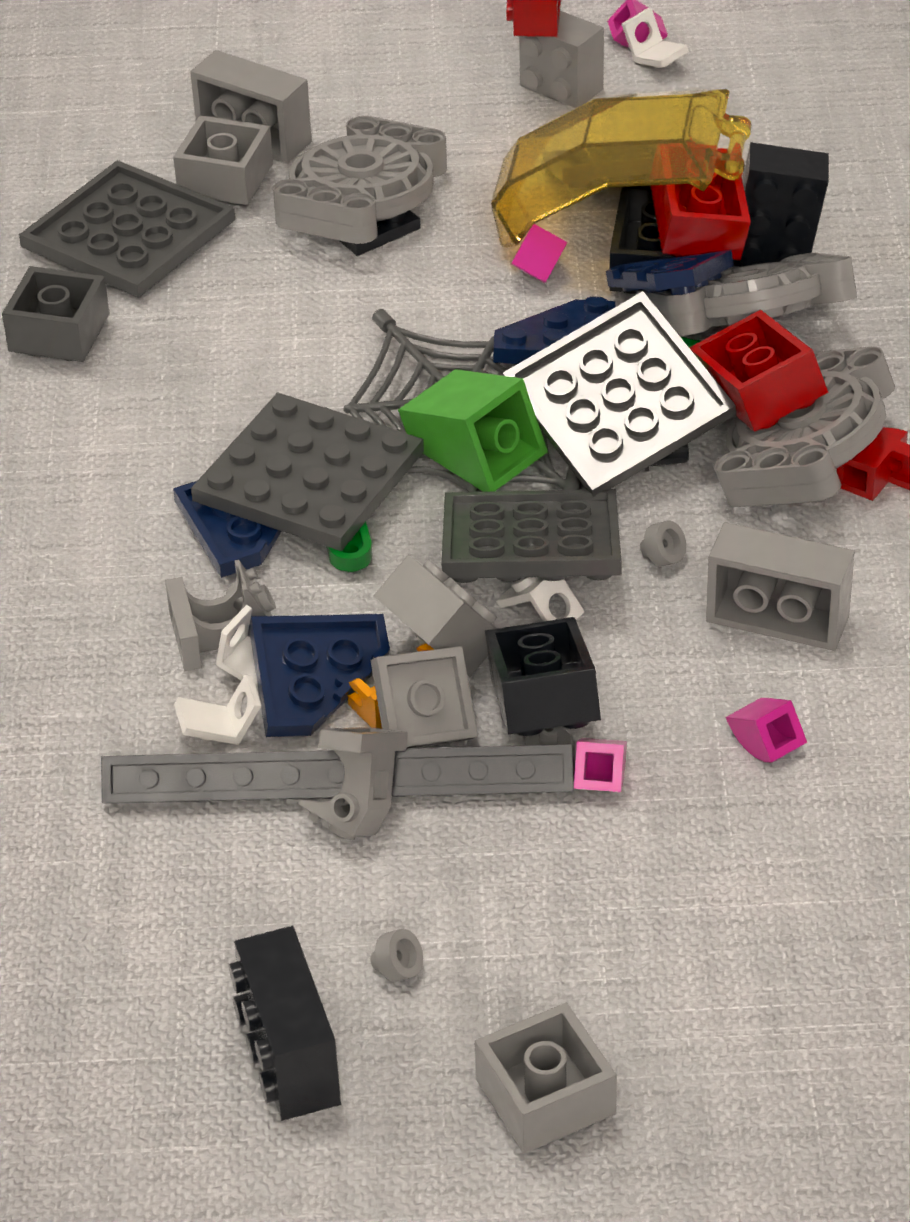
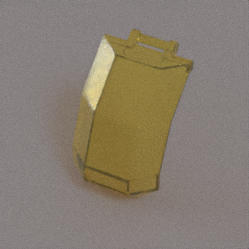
[491,89,752,248]

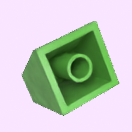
[398,369,548,492]

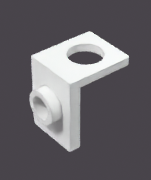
[622,8,689,68]
[496,577,584,621]
[216,605,258,691]
[174,674,261,745]

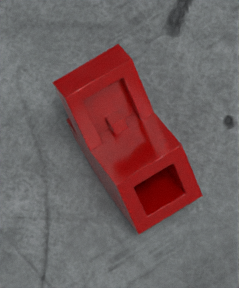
[836,427,910,501]

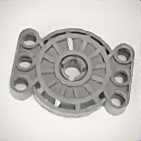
[273,116,447,244]
[636,253,857,336]
[714,346,895,507]

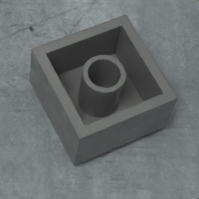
[2,266,110,362]

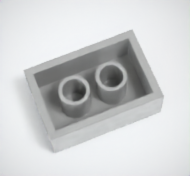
[190,50,312,164]
[706,522,855,651]

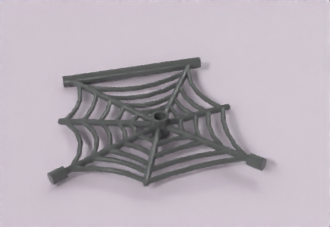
[343,309,582,492]

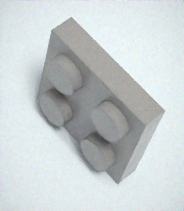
[371,646,478,748]

